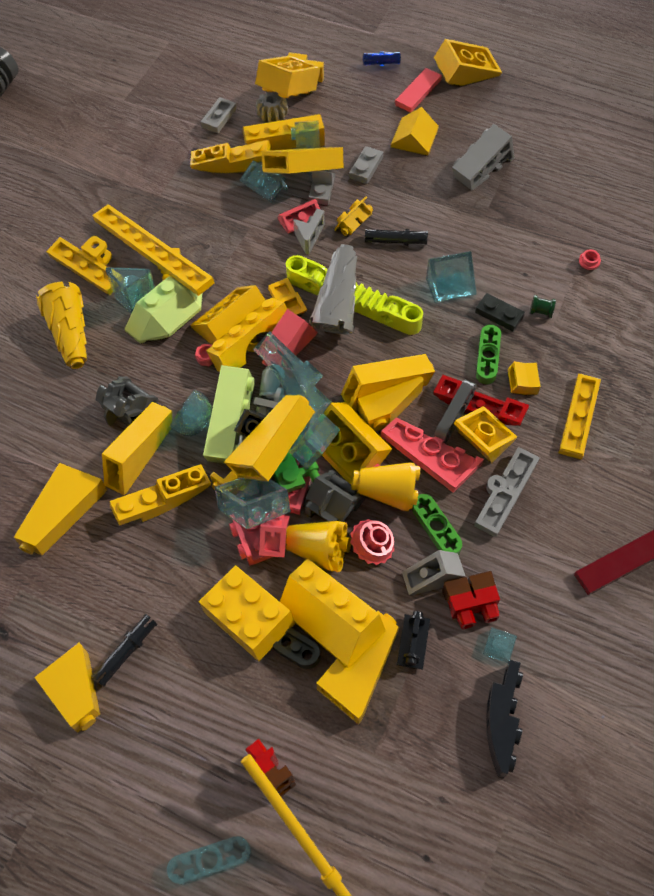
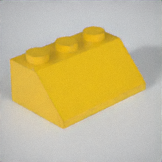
[190,285,265,345]
[306,402,392,484]

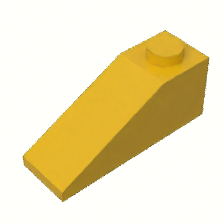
[358,376,424,431]

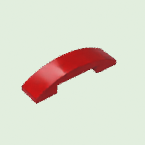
[433,375,529,426]

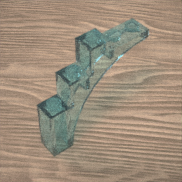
[253,331,340,469]

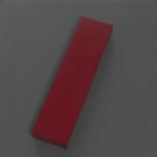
[574,530,654,596]

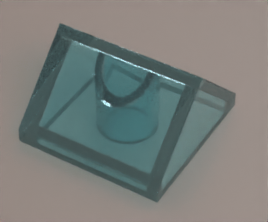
[426,251,477,302]
[106,267,155,314]

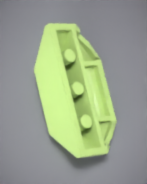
[125,276,203,343]

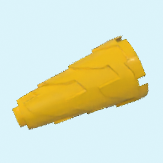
[36,281,87,369]

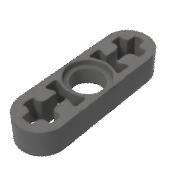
[434,379,477,443]

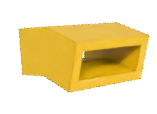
[508,361,541,395]

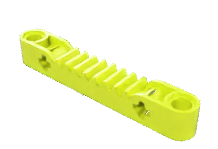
[286,255,423,335]

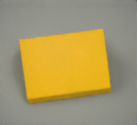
[391,107,439,156]
[453,406,517,463]

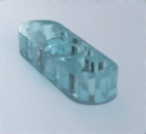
[167,836,251,884]

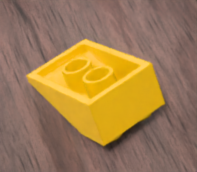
[434,39,502,86]

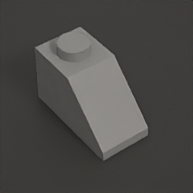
[402,550,465,595]

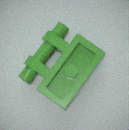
[273,436,320,495]

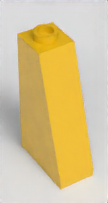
[262,147,344,173]
[341,354,435,411]
[224,395,315,481]
[102,402,172,495]
[14,463,107,556]
[316,611,398,724]

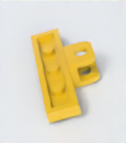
[46,236,124,296]

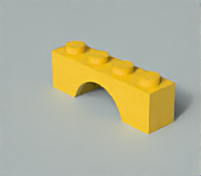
[206,298,287,372]

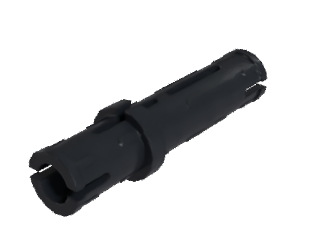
[365,229,428,246]
[91,614,158,687]

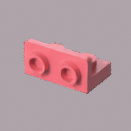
[229,510,273,566]

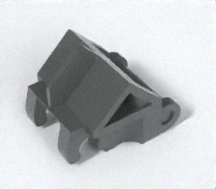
[95,376,158,426]
[304,469,367,522]

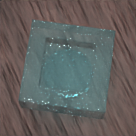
[483,627,517,663]

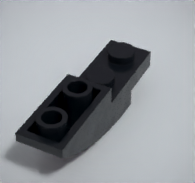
[486,660,523,779]

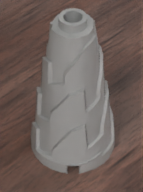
[309,244,357,335]

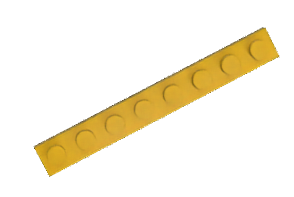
[92,204,215,296]

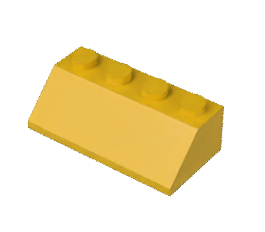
[242,114,325,150]
[280,558,386,668]

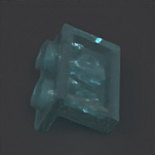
[291,120,320,149]
[240,160,289,203]

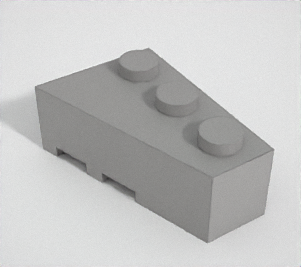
[452,124,514,190]

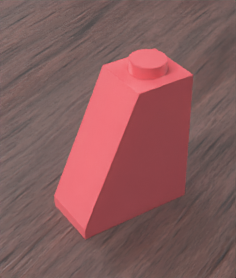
[257,309,318,370]

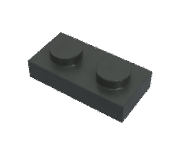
[475,293,525,332]

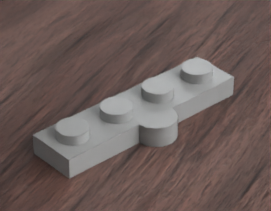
[474,447,540,537]

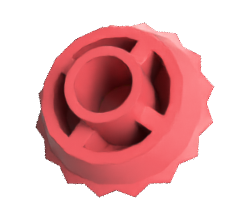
[350,519,395,565]

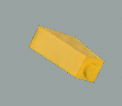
[34,643,100,733]

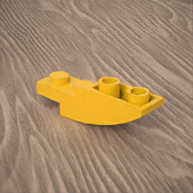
[190,140,271,173]
[110,464,211,526]

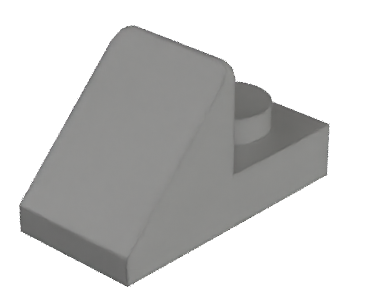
[309,171,335,205]
[293,209,325,254]

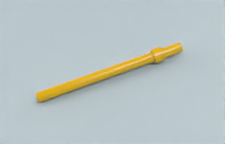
[241,754,352,896]

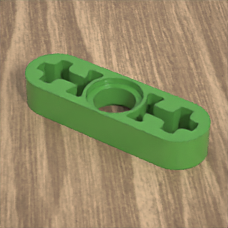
[476,325,501,385]
[412,494,462,555]

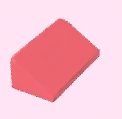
[277,199,321,234]

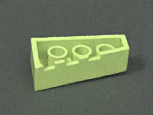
[203,365,255,464]

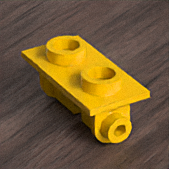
[334,197,373,236]

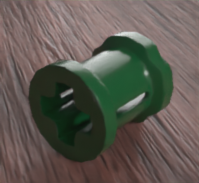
[530,295,556,318]

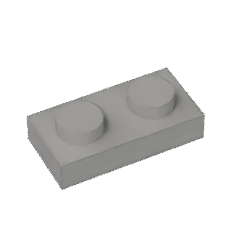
[201,97,237,133]
[349,146,383,184]

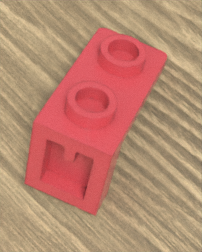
[259,510,290,558]

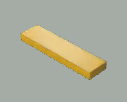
[558,373,601,460]

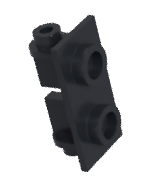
[397,611,430,670]

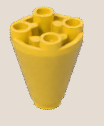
[351,463,420,511]
[285,521,352,572]

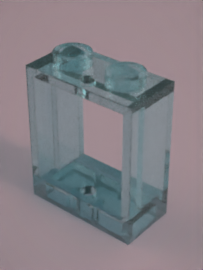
[215,478,291,529]

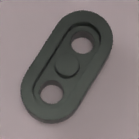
[273,628,321,669]

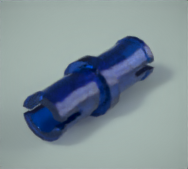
[362,51,401,66]

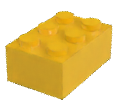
[255,56,321,98]
[198,565,295,662]

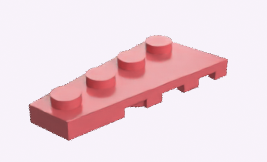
[380,417,484,493]

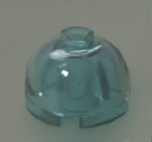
[170,389,213,437]

